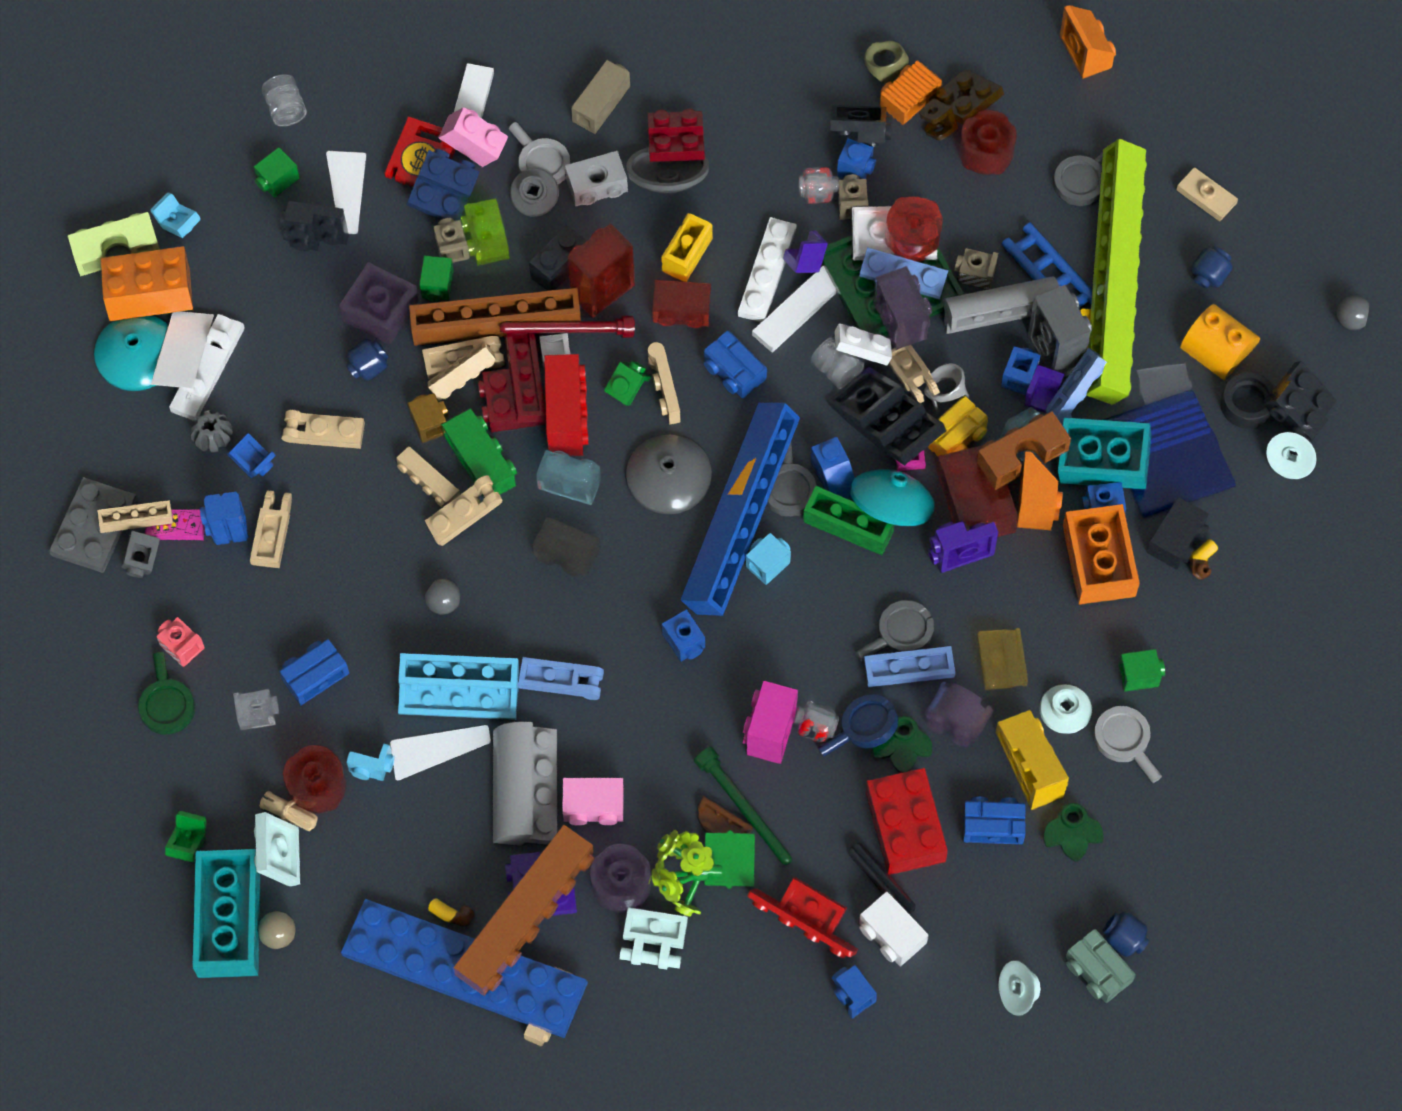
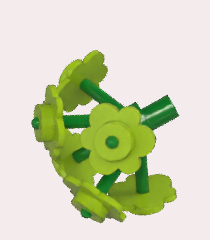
[652,830,722,917]

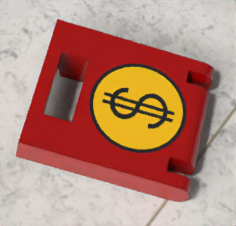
[385,116,456,187]

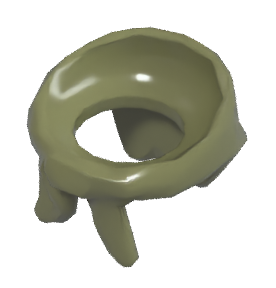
[864,41,909,84]

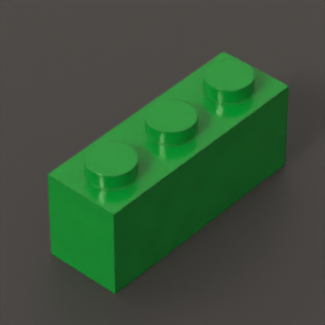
[441,408,517,498]
[804,486,894,555]

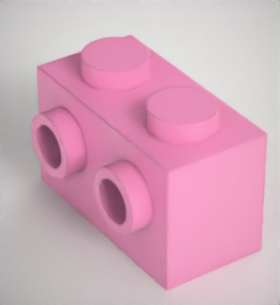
[439,107,508,167]
[563,778,624,825]

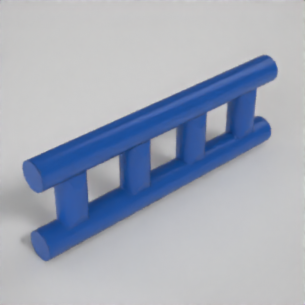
[1001,222,1092,308]

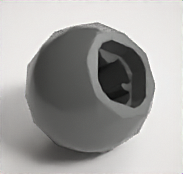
[1336,295,1369,330]
[424,578,461,615]

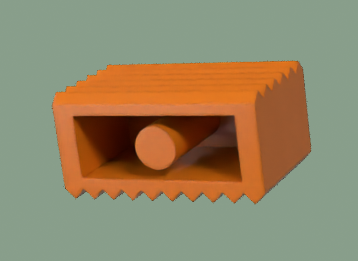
[880,60,942,125]

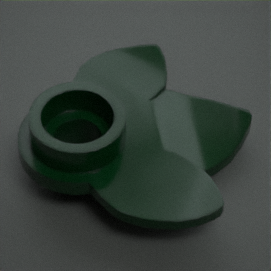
[873,716,932,773]
[1044,803,1104,862]

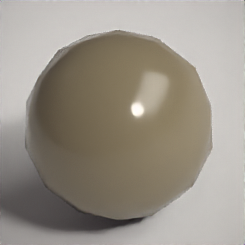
[257,911,296,949]

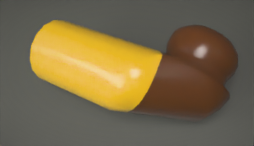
[1190,539,1218,579]
[428,898,475,927]

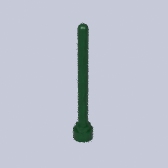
[694,746,792,865]

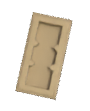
[1177,167,1238,221]

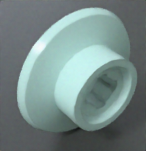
[1267,432,1316,479]
[1039,684,1092,734]
[998,961,1040,1016]

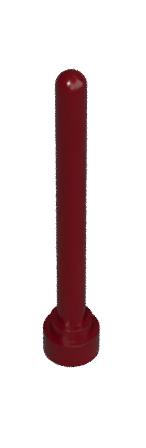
[500,315,635,338]

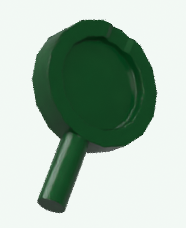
[138,652,195,735]

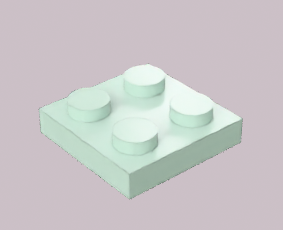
[254,812,300,887]

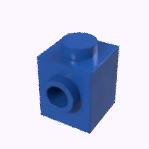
[837,138,876,179]
[1081,482,1126,512]
[662,609,705,662]

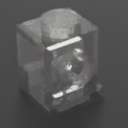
[233,689,280,731]

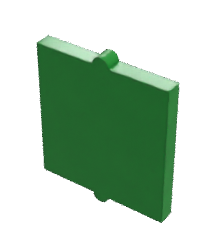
[704,830,755,889]

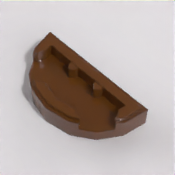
[699,796,753,834]

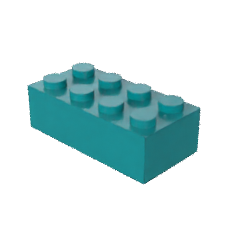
[193,849,260,978]

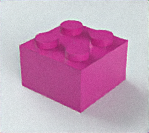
[743,681,798,764]

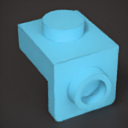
[151,192,201,238]
[347,744,395,781]

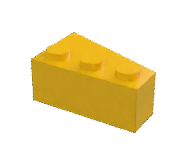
[995,710,1069,810]

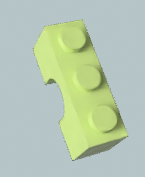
[68,212,160,276]

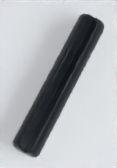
[848,842,916,914]

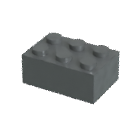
[1028,285,1092,377]

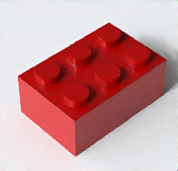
[544,354,589,457]
[866,768,948,875]

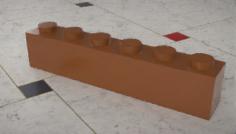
[409,288,581,346]
[453,825,595,996]

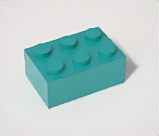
[1058,418,1151,489]

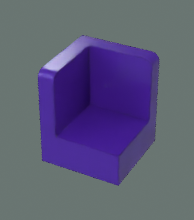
[783,230,828,273]
[1024,365,1064,413]

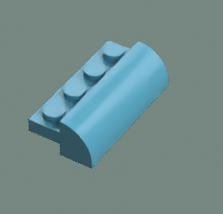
[398,653,519,720]

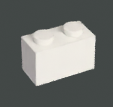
[859,892,928,967]

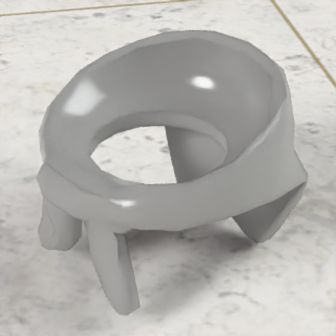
[924,363,969,413]

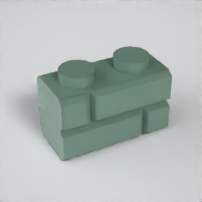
[1066,929,1136,1003]

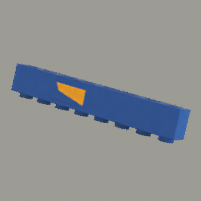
[681,403,800,616]

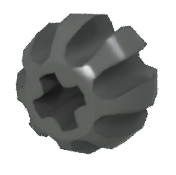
[190,410,233,453]

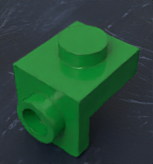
[604,360,651,406]
[165,811,206,863]

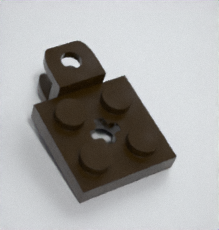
[919,69,1004,141]

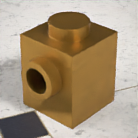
[408,393,449,443]

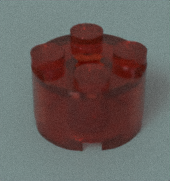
[959,110,1017,175]
[885,197,943,262]
[283,745,347,813]

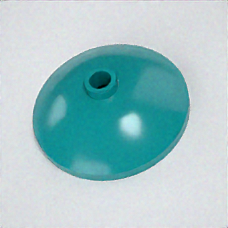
[94,315,169,391]
[850,469,935,526]

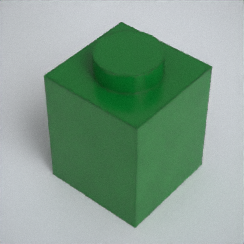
[254,148,300,198]
[420,256,454,302]
[1118,649,1165,692]

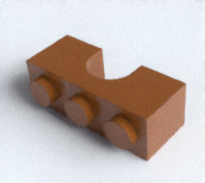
[977,411,1071,490]

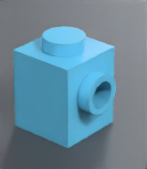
[746,533,791,585]

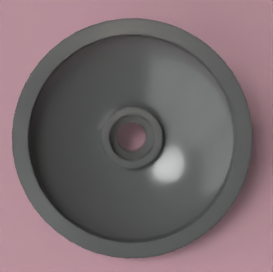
[626,147,709,194]
[626,434,712,514]

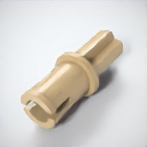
[260,791,318,831]

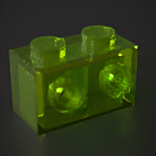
[461,198,510,266]

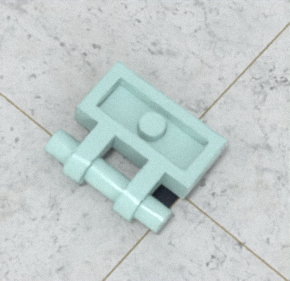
[620,908,688,970]

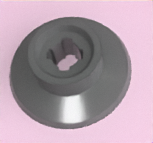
[510,168,559,217]

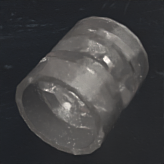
[261,75,307,126]
[811,336,864,389]

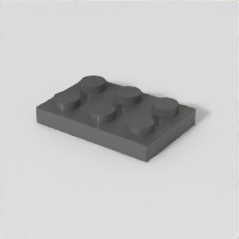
[49,477,137,573]

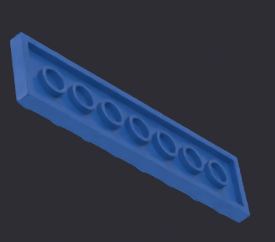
[341,899,588,1038]

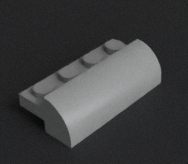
[942,276,1060,334]
[493,722,557,846]

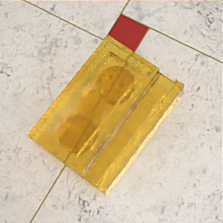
[977,628,1028,690]

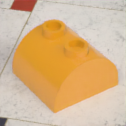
[1180,304,1260,381]

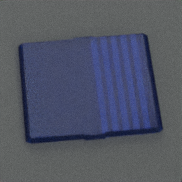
[1102,390,1236,517]

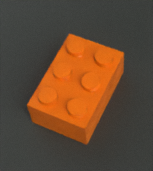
[101,246,193,321]
[1063,504,1140,605]

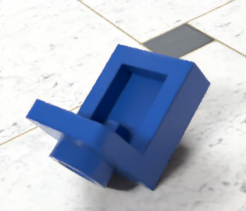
[227,433,276,478]

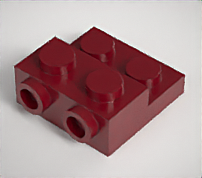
[648,108,705,162]
[478,369,546,432]

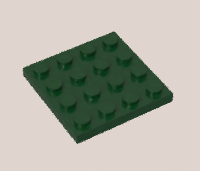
[822,235,964,336]

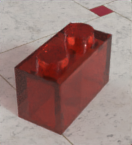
[653,280,711,328]

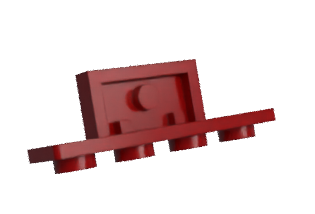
[747,877,858,958]

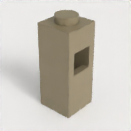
[571,60,630,134]

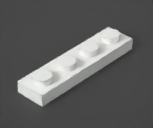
[738,217,797,323]

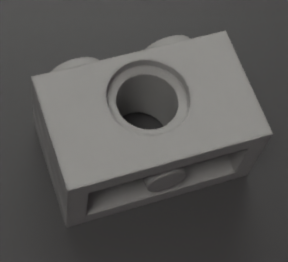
[565,151,628,207]

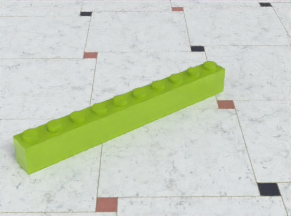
[1086,139,1147,405]

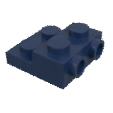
[406,149,480,221]

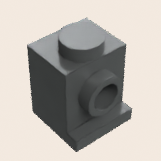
[121,531,160,578]

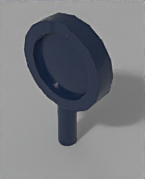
[818,694,898,757]

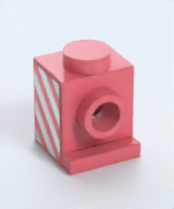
[156,617,205,668]

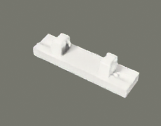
[169,314,245,420]

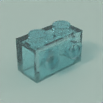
[536,450,601,505]

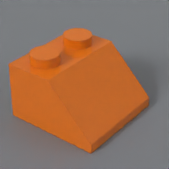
[1060,5,1116,79]
[1017,451,1063,531]

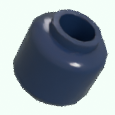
[1191,246,1233,289]
[346,339,389,381]
[1102,912,1149,957]

